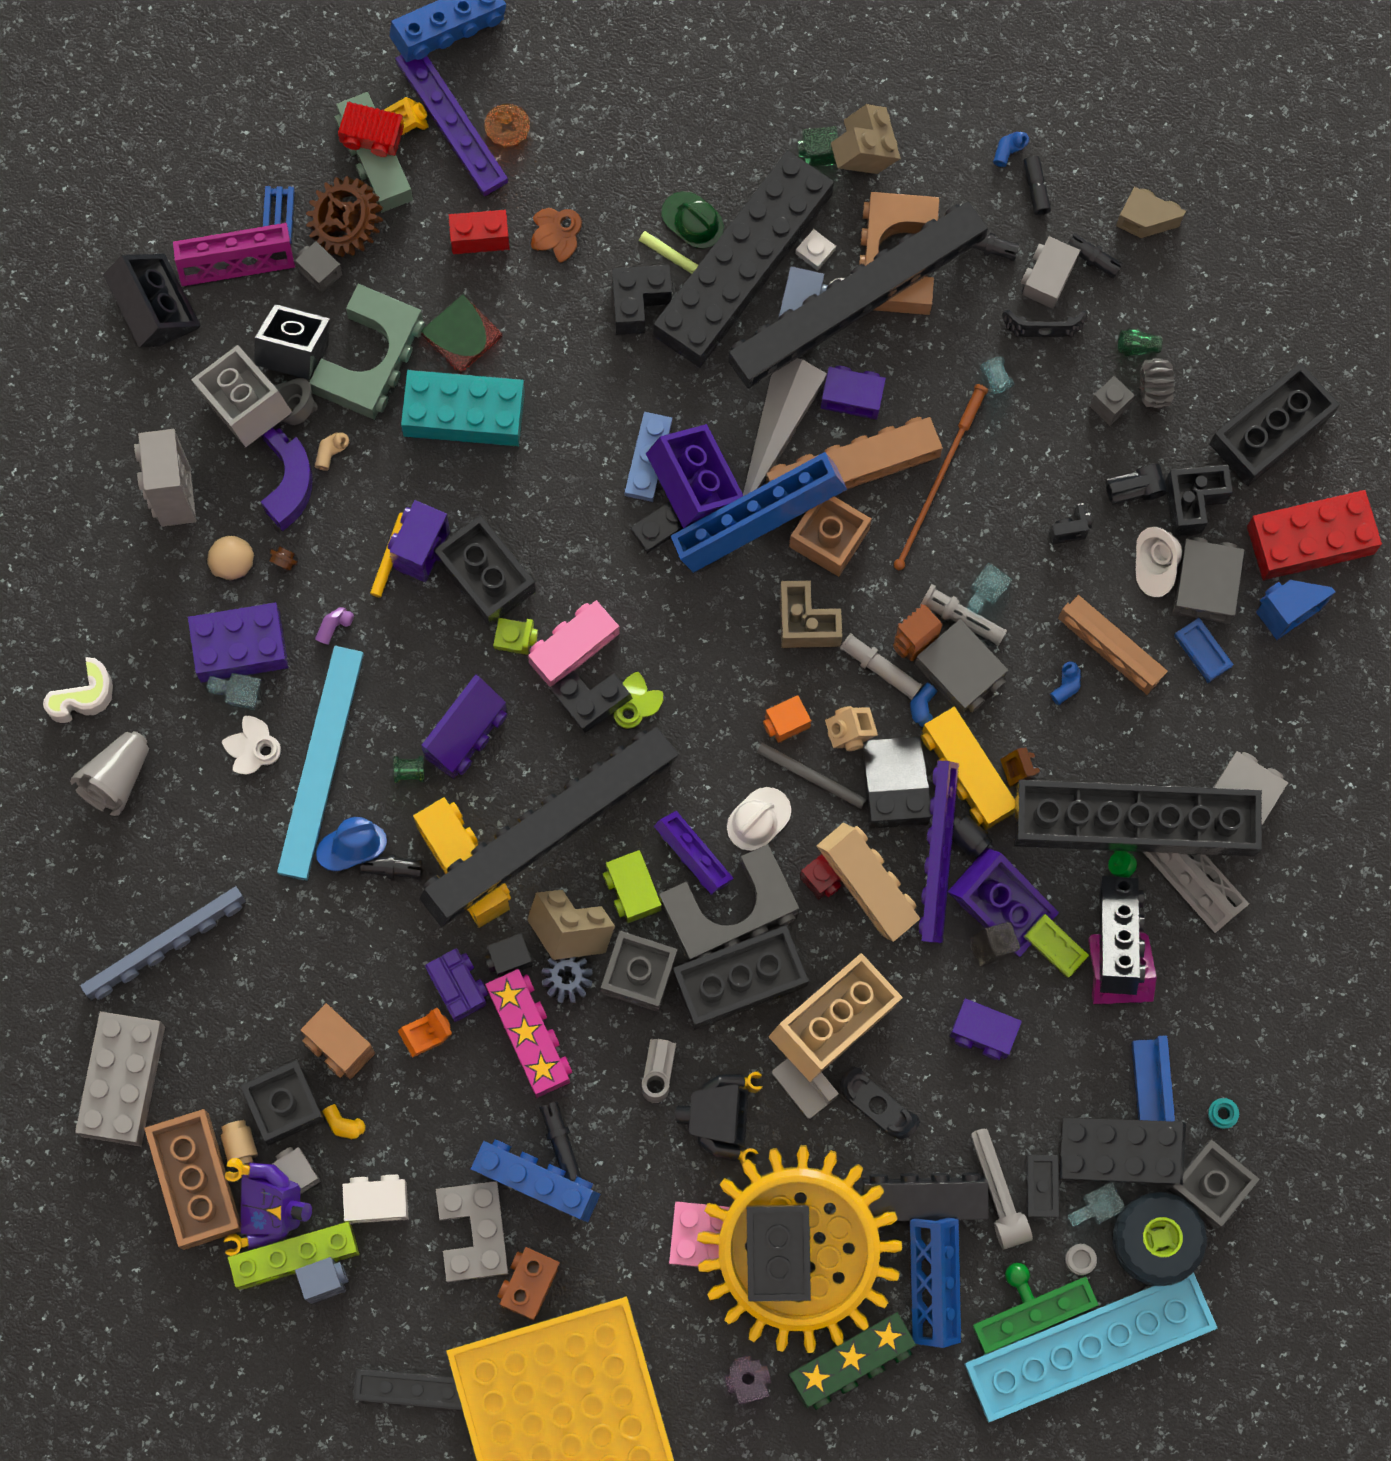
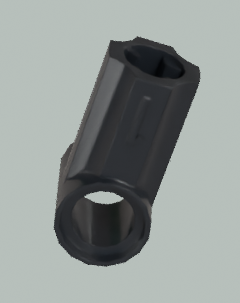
[1105,464,1168,505]

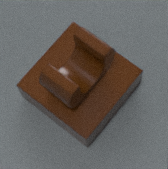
[1000,747,1040,787]

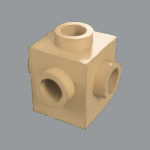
[825,706,878,751]

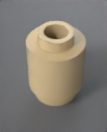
[221,1120,258,1166]

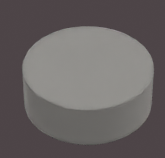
[1065,1244,1097,1276]

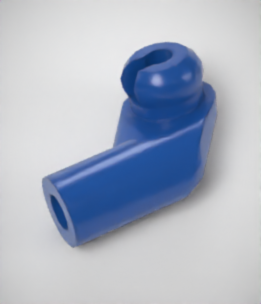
[1050,661,1081,705]

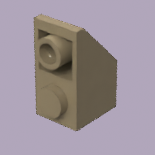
[1116,187,1186,238]

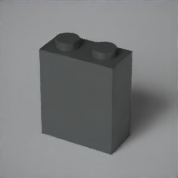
[1172,537,1244,624]
[915,619,1008,715]

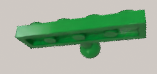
[972,1263,1099,1355]

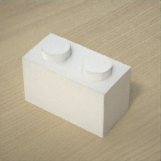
[342,1175,409,1224]

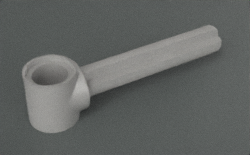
[971,1129,1033,1250]

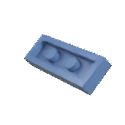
[625,412,672,502]

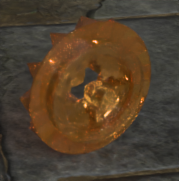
[484,104,530,148]

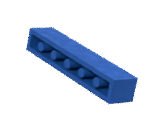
[671,452,847,573]

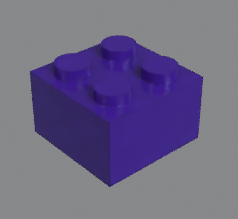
[388,500,450,583]

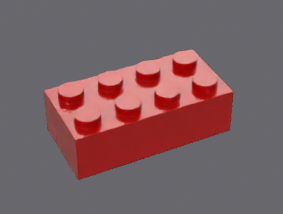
[1247,490,1382,580]

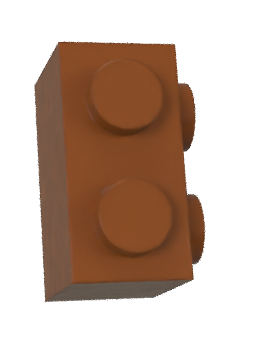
[497,1247,560,1322]

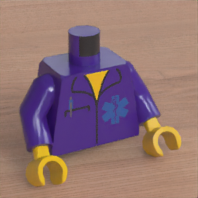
[224,1158,312,1256]

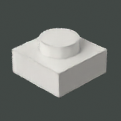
[795,229,836,271]

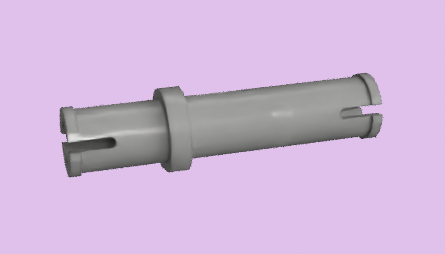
[840,633,923,700]

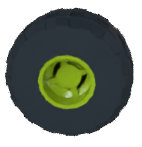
[1112,1192,1207,1286]

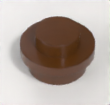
[269,546,298,571]

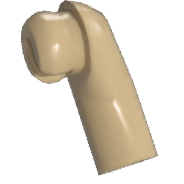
[315,432,349,470]

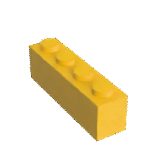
[921,706,1015,830]

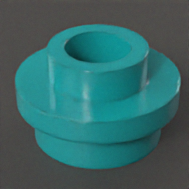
[1208,1098,1239,1129]

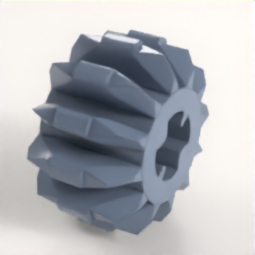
[542,957,593,1003]

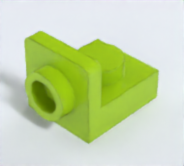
[493,618,538,655]

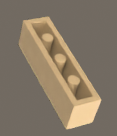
[816,823,920,942]

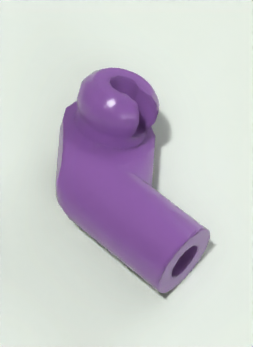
[315,607,354,645]

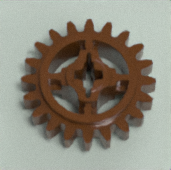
[306,176,383,257]

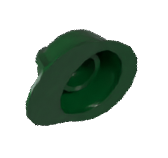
[661,191,724,249]

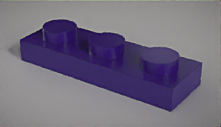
[654,811,734,894]

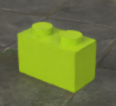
[603,850,661,923]

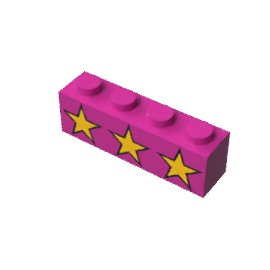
[485,969,573,1098]

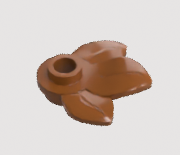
[531,208,582,263]

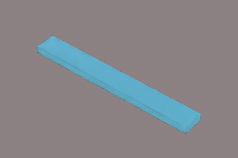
[277,646,364,881]

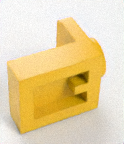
[384,97,429,135]

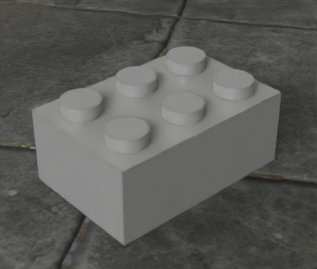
[191,345,292,447]

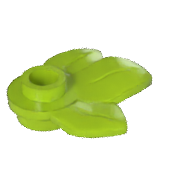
[614,672,663,729]

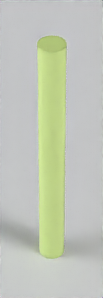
[639,231,698,274]

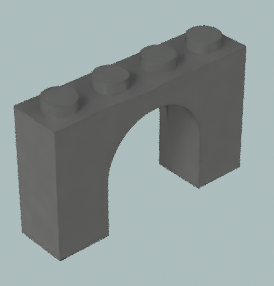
[659,844,799,962]

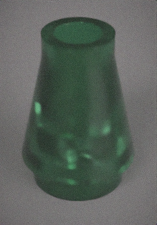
[1118,328,1163,357]

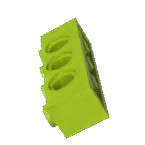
[228,1221,360,1290]

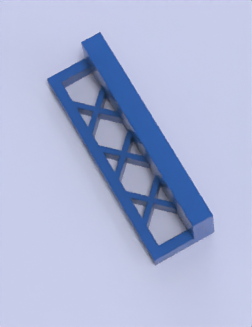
[1132,1036,1175,1121]
[910,1218,961,1348]

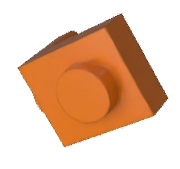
[398,1008,452,1058]

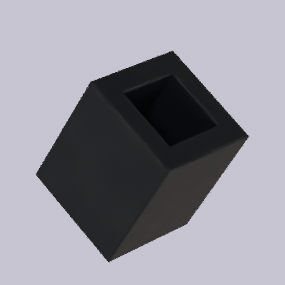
[484,933,533,978]

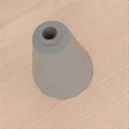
[70,731,149,816]

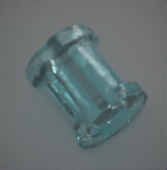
[980,357,1014,394]

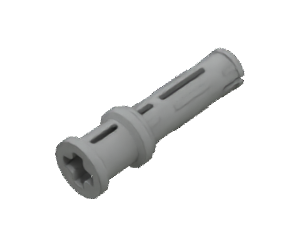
[919,584,1007,646]

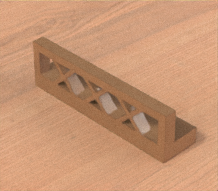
[1058,595,1168,695]

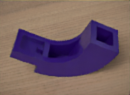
[261,427,313,532]

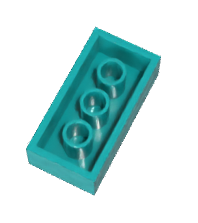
[401,370,525,446]

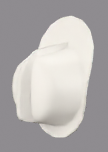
[1136,527,1182,597]
[727,787,791,851]

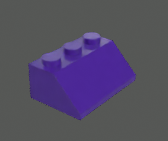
[421,674,508,779]

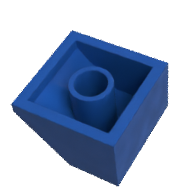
[1256,580,1335,640]

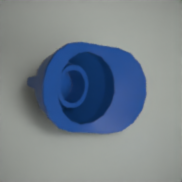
[316,817,387,871]

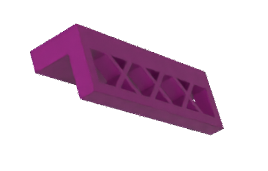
[173,223,295,286]

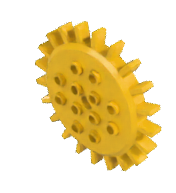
[697,1145,902,1353]

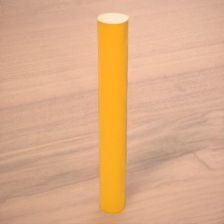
[370,513,403,598]

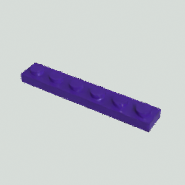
[395,55,508,196]
[919,760,959,943]

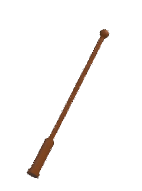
[894,384,989,570]

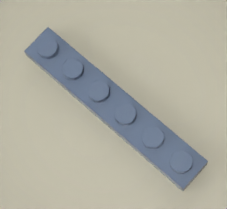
[80,886,246,1000]

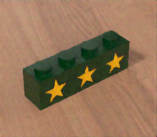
[788,1312,916,1410]

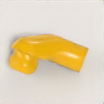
[322,1104,365,1139]

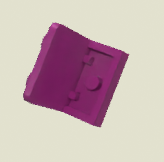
[1088,933,1157,1004]

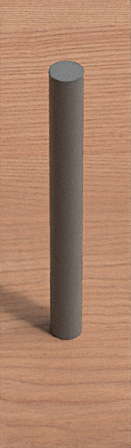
[757,742,866,809]

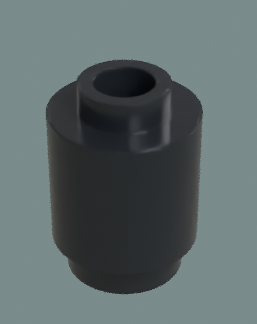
[952,815,992,859]

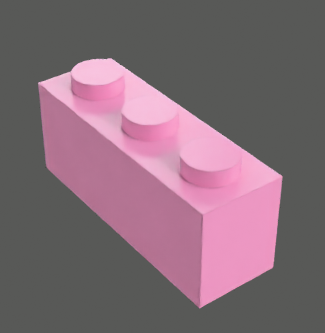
[528,600,619,687]

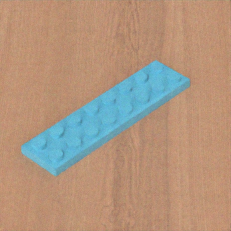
[964,1272,1218,1423]

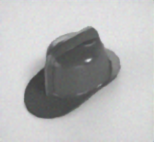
[274,378,318,425]

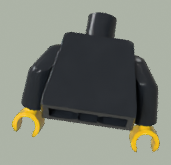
[675,1072,763,1165]

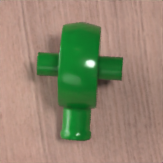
[1108,851,1137,877]

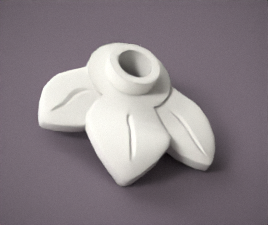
[222,716,281,775]

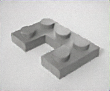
[436,1181,508,1282]

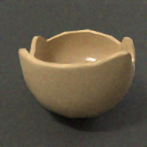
[207,536,254,581]

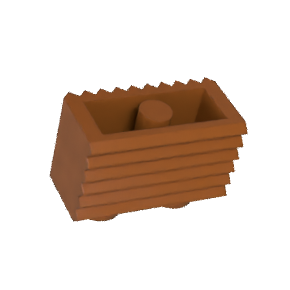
[893,604,943,661]

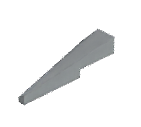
[743,358,827,496]

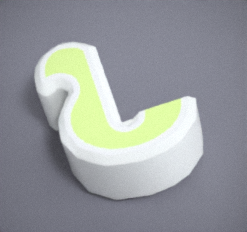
[43,657,113,723]

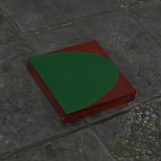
[421,294,502,374]

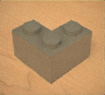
[831,104,901,174]
[780,581,842,648]
[527,890,615,960]

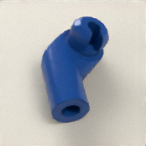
[993,132,1029,167]
[910,683,937,727]

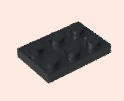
[746,1205,811,1301]

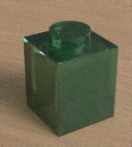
[797,126,838,166]

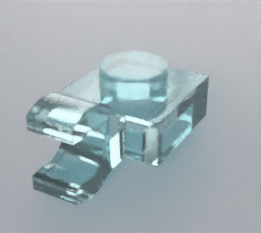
[967,563,1013,614]
[207,673,262,710]
[1068,1182,1125,1227]

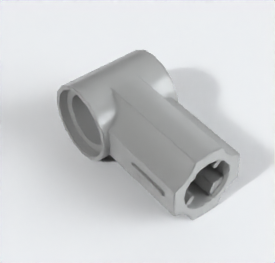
[642,1039,676,1103]

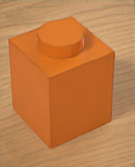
[763,695,811,743]

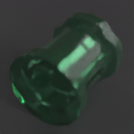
[393,756,424,783]

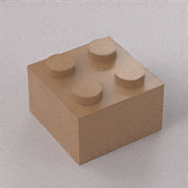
[789,496,872,577]
[301,1003,375,1080]

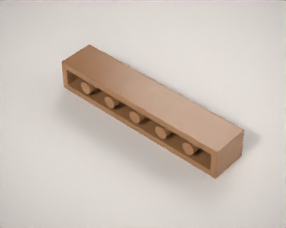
[765,417,943,489]

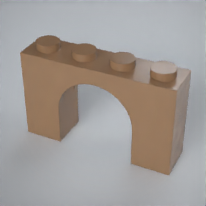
[859,192,939,315]

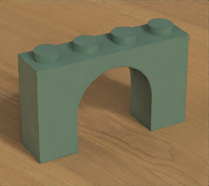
[309,284,425,420]

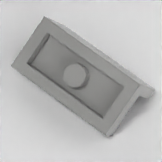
[772,1058,839,1119]

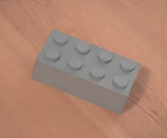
[134,429,196,527]
[75,1011,165,1147]

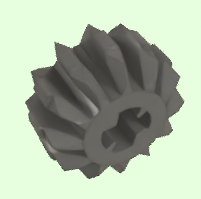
[1140,359,1175,408]

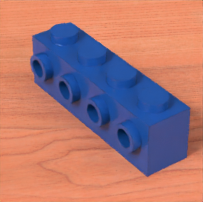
[389,0,506,63]
[471,1139,601,1222]

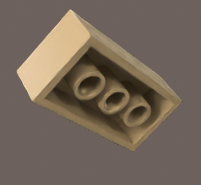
[769,953,903,1082]

